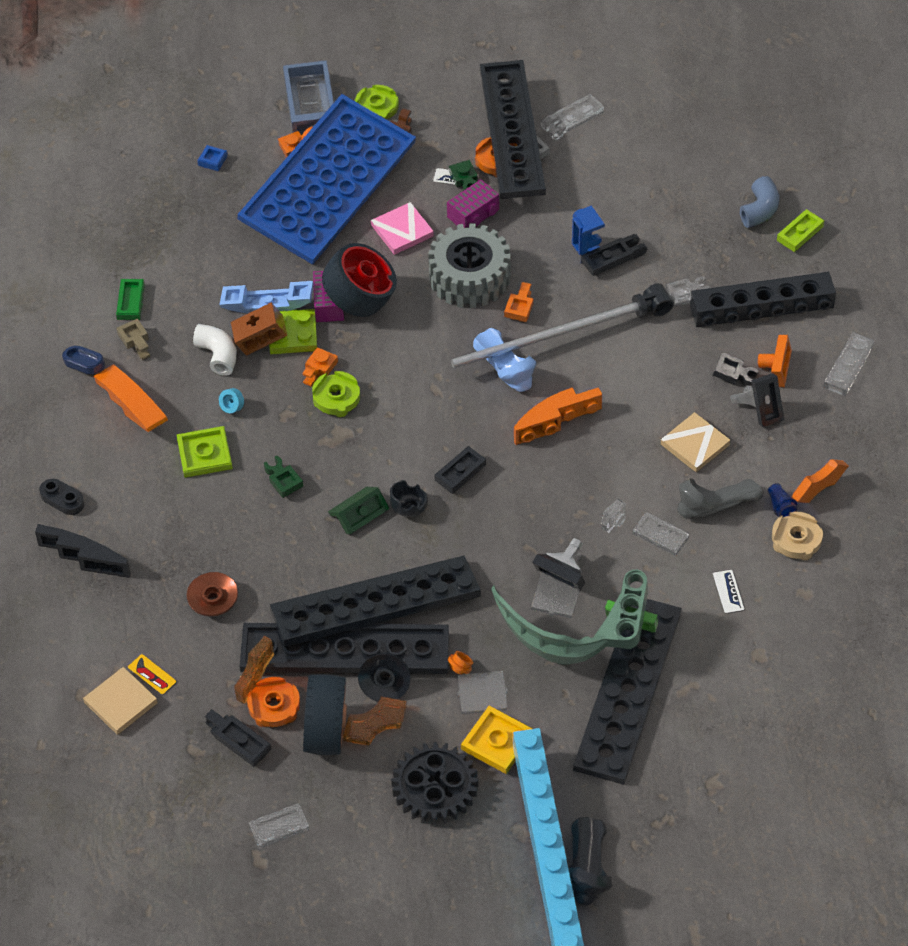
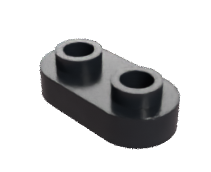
[39,479,85,515]

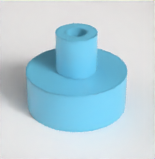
[219,388,244,413]

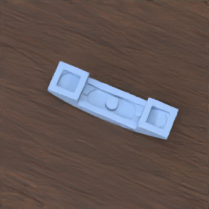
[220,281,314,313]

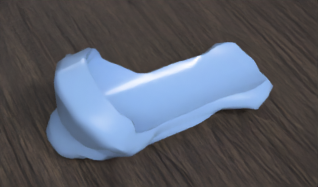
[473,328,536,392]

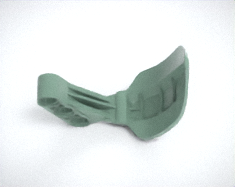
[492,569,648,665]

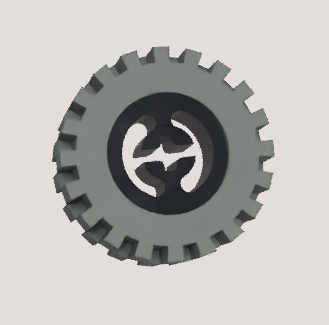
[428,223,510,308]

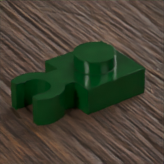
[449,160,478,191]
[264,456,304,498]

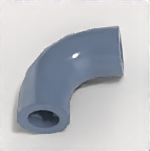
[740,176,780,228]

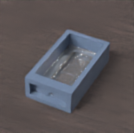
[283,60,334,135]

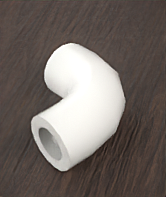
[193,324,237,376]

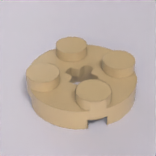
[772,512,823,560]

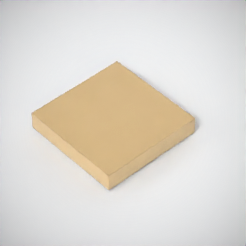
[83,667,158,735]

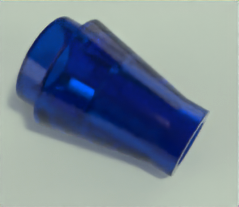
[768,483,797,518]

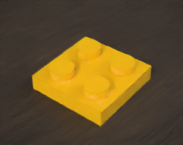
[461,706,532,774]

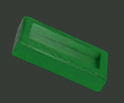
[116,279,145,320]

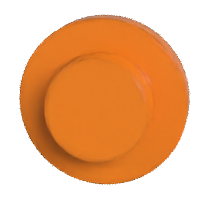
[448,651,473,675]

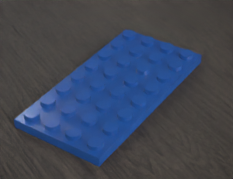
[238,94,416,265]

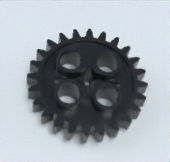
[391,742,478,825]

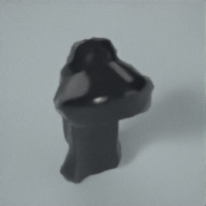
[569,817,613,906]

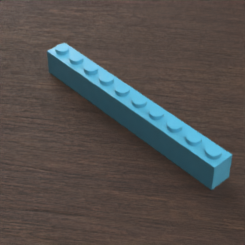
[513,728,584,946]

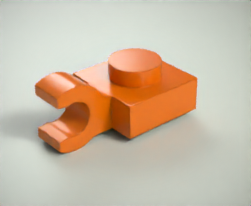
[278,126,314,158]
[504,282,534,322]
[303,347,338,387]

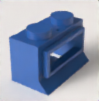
[572,205,605,263]

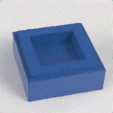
[197,145,228,172]

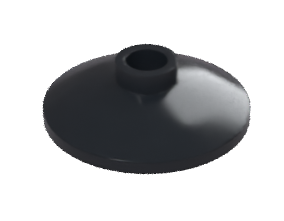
[358,653,411,703]

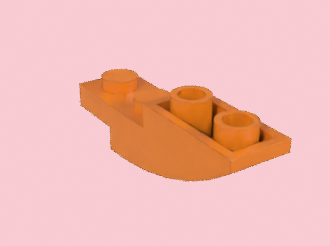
[514,387,602,445]

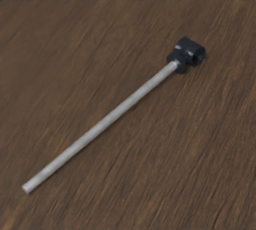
[451,283,674,368]

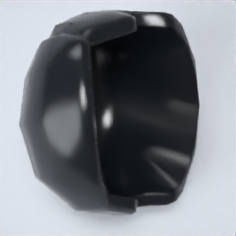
[390,480,428,517]

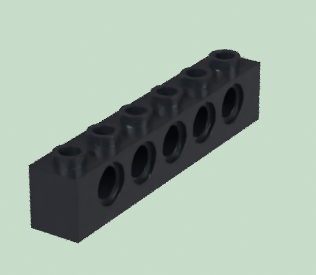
[690,272,836,327]

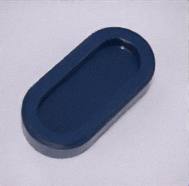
[62,346,105,374]

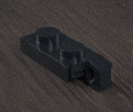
[205,709,271,767]

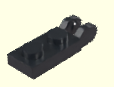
[581,234,647,276]

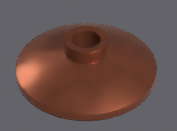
[187,572,238,616]

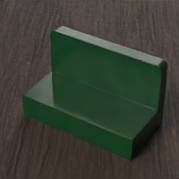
[328,486,390,534]

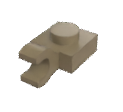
[116,319,150,360]

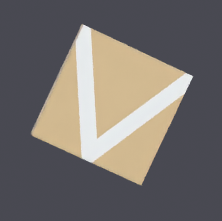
[661,412,730,472]

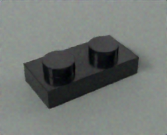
[434,446,486,494]

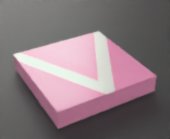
[371,202,434,255]

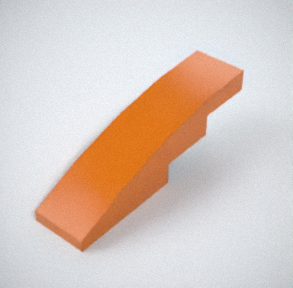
[94,364,168,432]

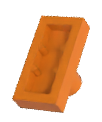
[758,335,792,387]

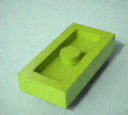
[777,209,824,252]

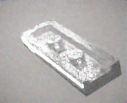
[823,332,875,396]

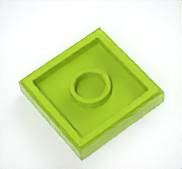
[176,426,233,478]

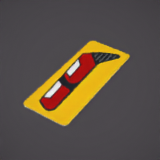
[128,654,176,694]

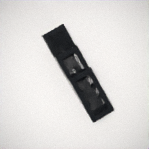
[35,524,131,578]

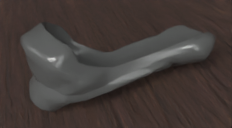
[677,478,764,519]

